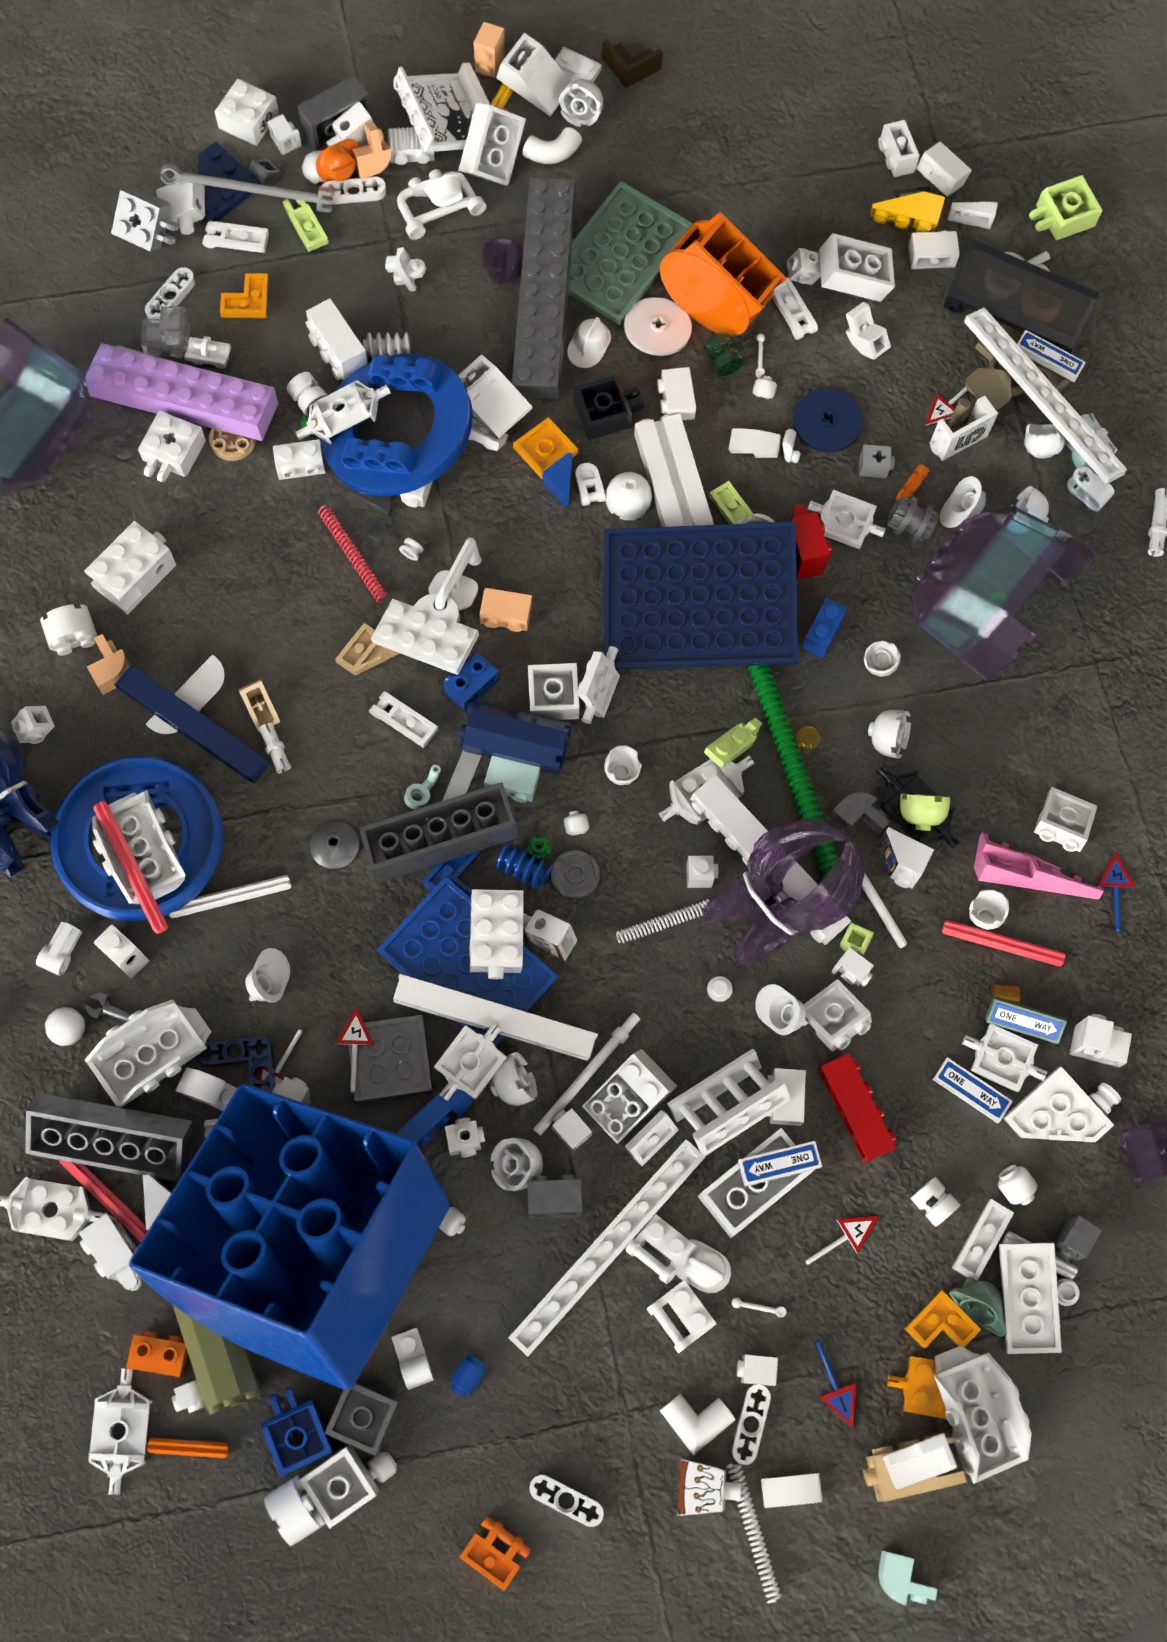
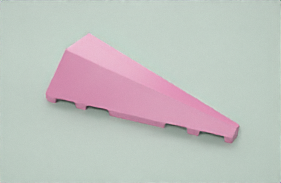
[974,832,1104,899]

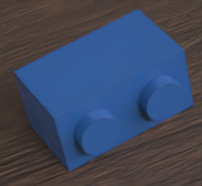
[802,598,848,658]

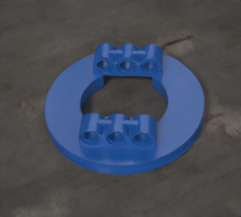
[320,354,473,496]
[50,756,223,921]

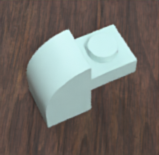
[879,1550,937,1605]

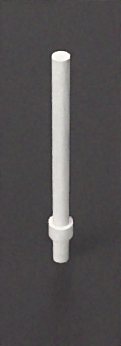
[533,1013,640,1136]

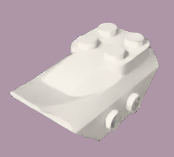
[92,790,186,904]
[85,999,212,1108]
[934,1346,1032,1484]

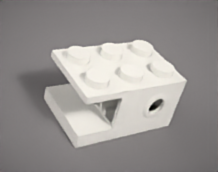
[84,521,176,615]
[470,889,523,979]

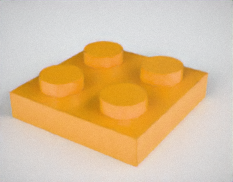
[513,417,578,480]

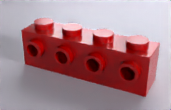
[818,1053,897,1164]

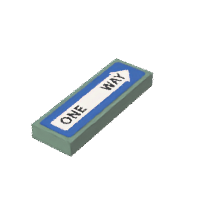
[985,996,1067,1044]

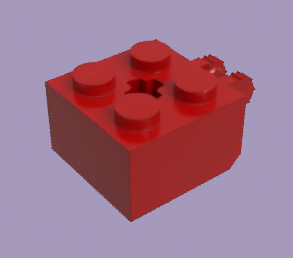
[791,504,832,580]

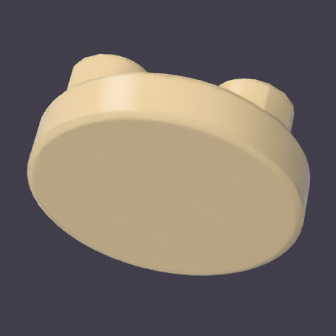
[209,428,256,461]

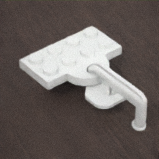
[371,537,482,675]

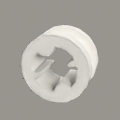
[399,538,423,561]

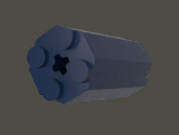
[460,700,571,775]

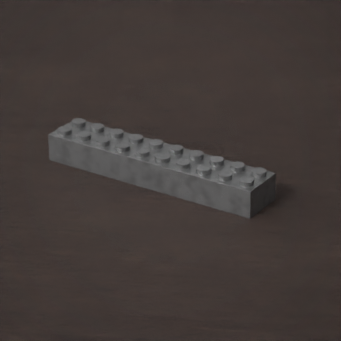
[512,178,576,400]

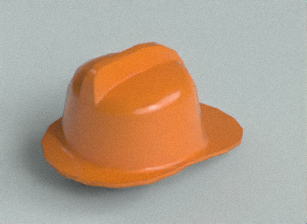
[316,139,359,181]

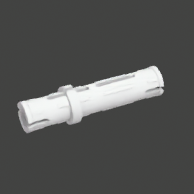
[1148,488,1167,557]

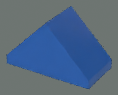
[543,453,573,506]

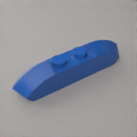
[396,1086,473,1148]

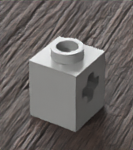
[859,444,895,479]

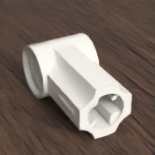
[36,922,82,976]

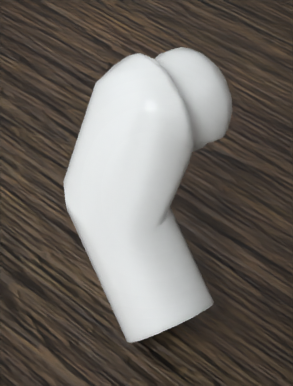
[782,429,800,463]

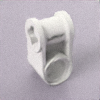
[1067,467,1114,511]

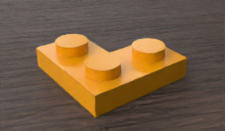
[220,273,269,318]
[904,1290,981,1348]

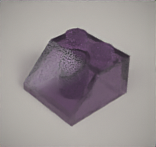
[1122,1122,1167,1182]

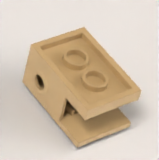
[863,1433,967,1502]

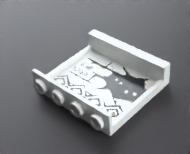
[394,63,490,152]

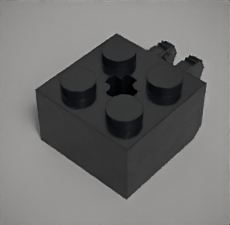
[574,376,645,440]

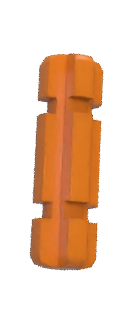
[896,464,929,500]

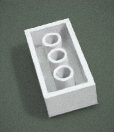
[698,1128,814,1238]

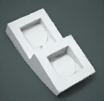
[729,429,781,458]
[761,1473,823,1508]

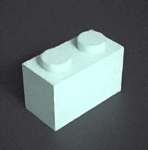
[484,755,540,803]

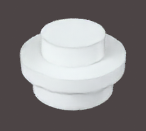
[707,976,733,1002]
[1057,1279,1080,1306]

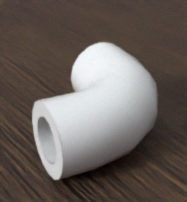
[522,127,582,164]

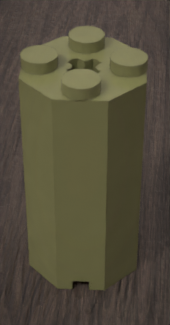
[173,1305,262,1415]

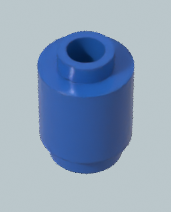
[449,1354,486,1398]

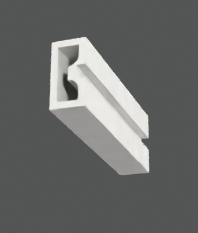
[634,413,714,527]

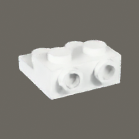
[1034,787,1097,852]
[803,979,872,1052]

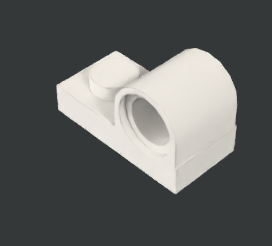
[391,1328,434,1390]

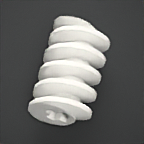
[363,332,411,362]

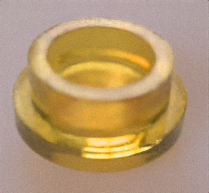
[796,726,820,750]

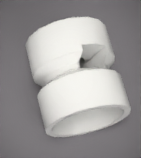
[286,372,327,416]
[910,1176,960,1227]

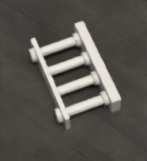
[667,1049,791,1157]

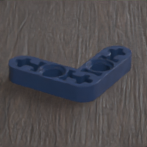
[197,1036,276,1092]

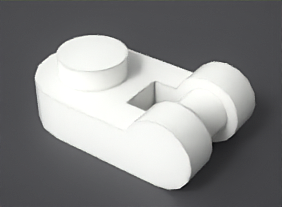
[575,463,606,506]

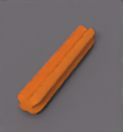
[147,1438,229,1458]

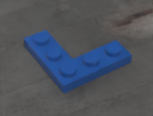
[422,849,484,898]

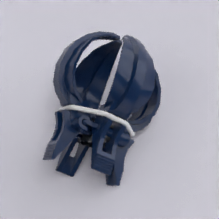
[0,731,61,877]

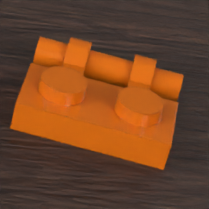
[460,1516,532,1591]

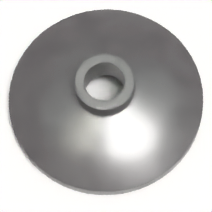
[310,821,360,869]

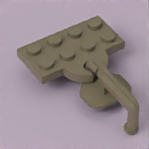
[949,323,1071,428]

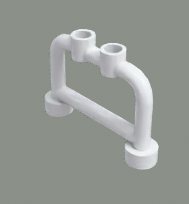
[397,169,487,240]

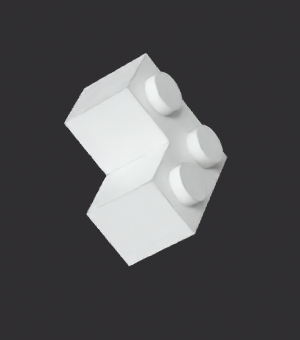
[1069,1014,1132,1068]

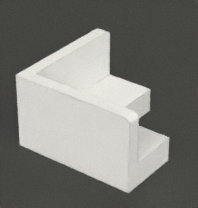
[883,1434,957,1490]

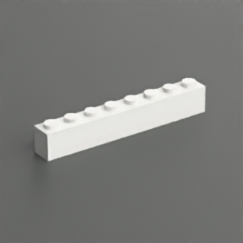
[690,775,851,945]

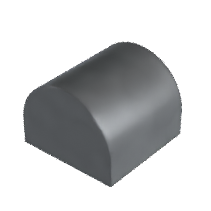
[249,159,281,186]

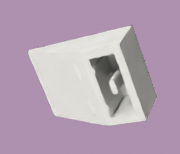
[496,33,571,117]
[458,354,533,438]
[582,1049,677,1144]

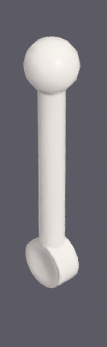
[755,334,765,378]
[732,1297,787,1317]

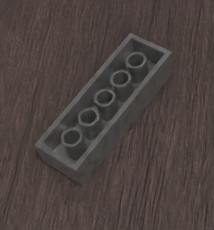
[359,782,520,883]
[25,1093,192,1182]

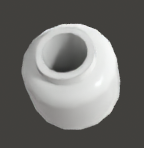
[998,1165,1037,1205]

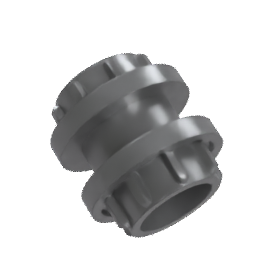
[887,495,938,543]

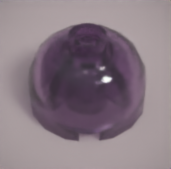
[483,237,523,285]

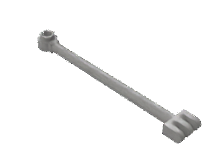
[160,164,335,213]

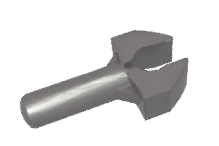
[85,993,132,1022]

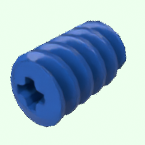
[496,841,554,890]

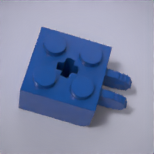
[261,1386,335,1477]

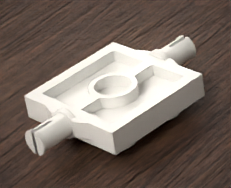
[808,490,886,549]
[578,646,620,724]
[434,1023,508,1101]
[962,1024,1047,1093]

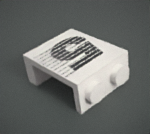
[930,396,998,461]

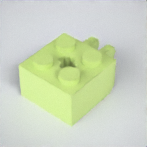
[1029,175,1103,240]

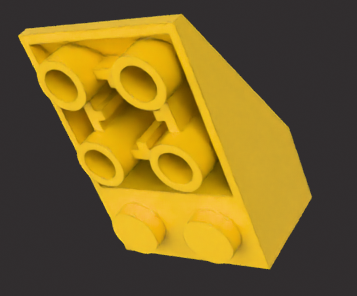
[869,192,945,232]

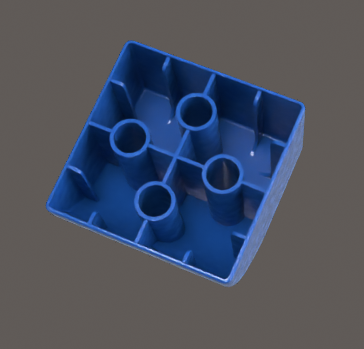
[129,1084,450,1390]

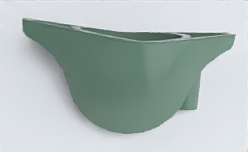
[949,1277,1007,1337]

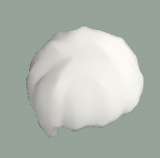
[1024,424,1066,459]

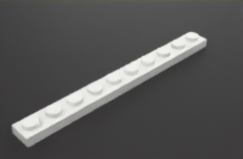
[964,307,1127,485]
[508,1139,705,1357]

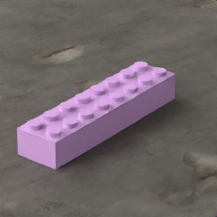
[83,343,278,441]

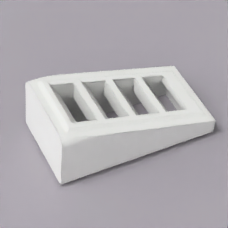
[947,202,998,229]

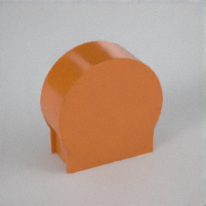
[660,212,787,336]

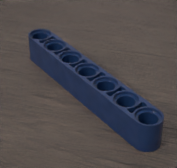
[114,664,269,784]

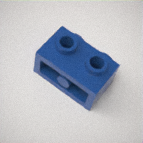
[444,652,499,712]

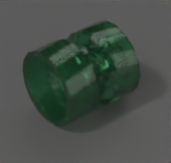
[703,332,744,377]

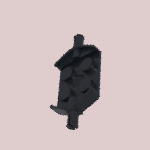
[876,765,960,849]

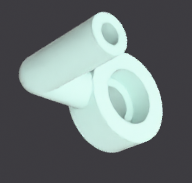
[404,765,441,810]

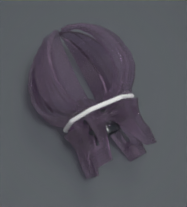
[702,819,865,967]

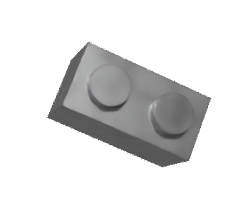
[1053,1215,1102,1262]

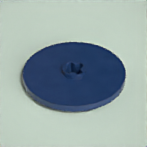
[793,389,862,452]

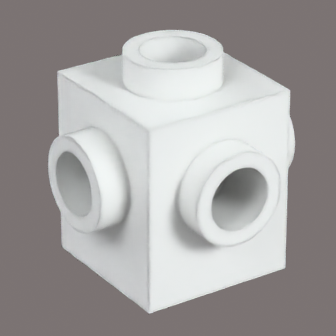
[787,248,821,285]
[11,706,55,744]
[445,1118,485,1157]

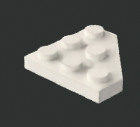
[1003,1066,1114,1142]

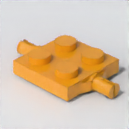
[887,1356,947,1420]

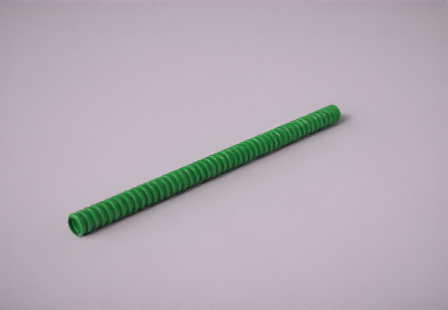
[748,665,854,908]

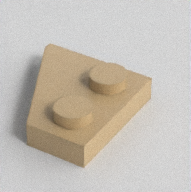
[335,623,400,676]

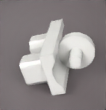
[385,248,426,291]
[184,336,231,369]

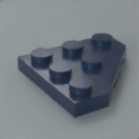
[197,141,260,223]

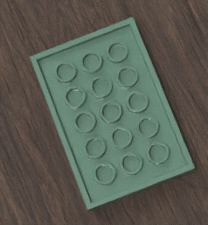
[568,181,693,325]

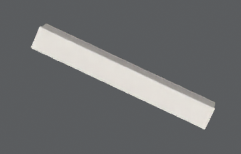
[393,974,598,1061]

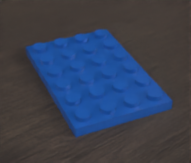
[377,876,558,1046]

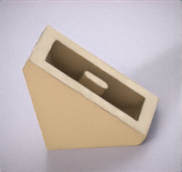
[238,679,280,732]

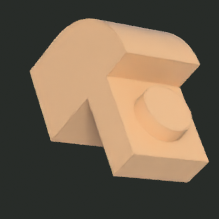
[351,121,391,179]
[87,634,129,695]

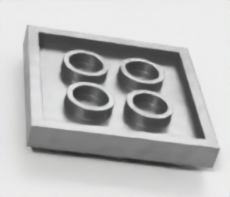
[348,1015,433,1103]

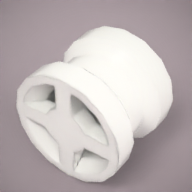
[1088,1082,1121,1116]

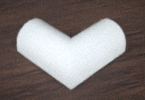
[659,1393,735,1455]

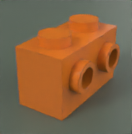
[126,1330,189,1378]

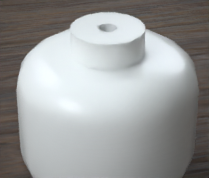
[753,376,777,399]
[563,810,589,836]
[439,1207,466,1236]
[367,1451,396,1483]

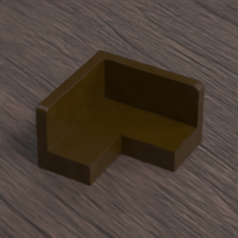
[602,39,663,88]

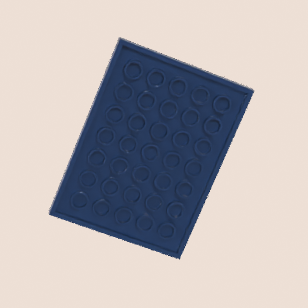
[604,522,798,670]

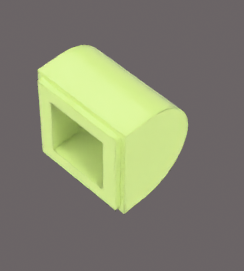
[840,922,874,957]

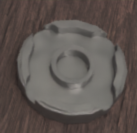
[551,850,600,900]

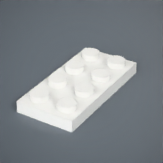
[999,1242,1062,1354]

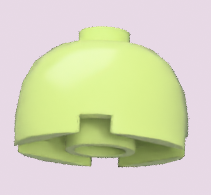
[900,793,950,831]

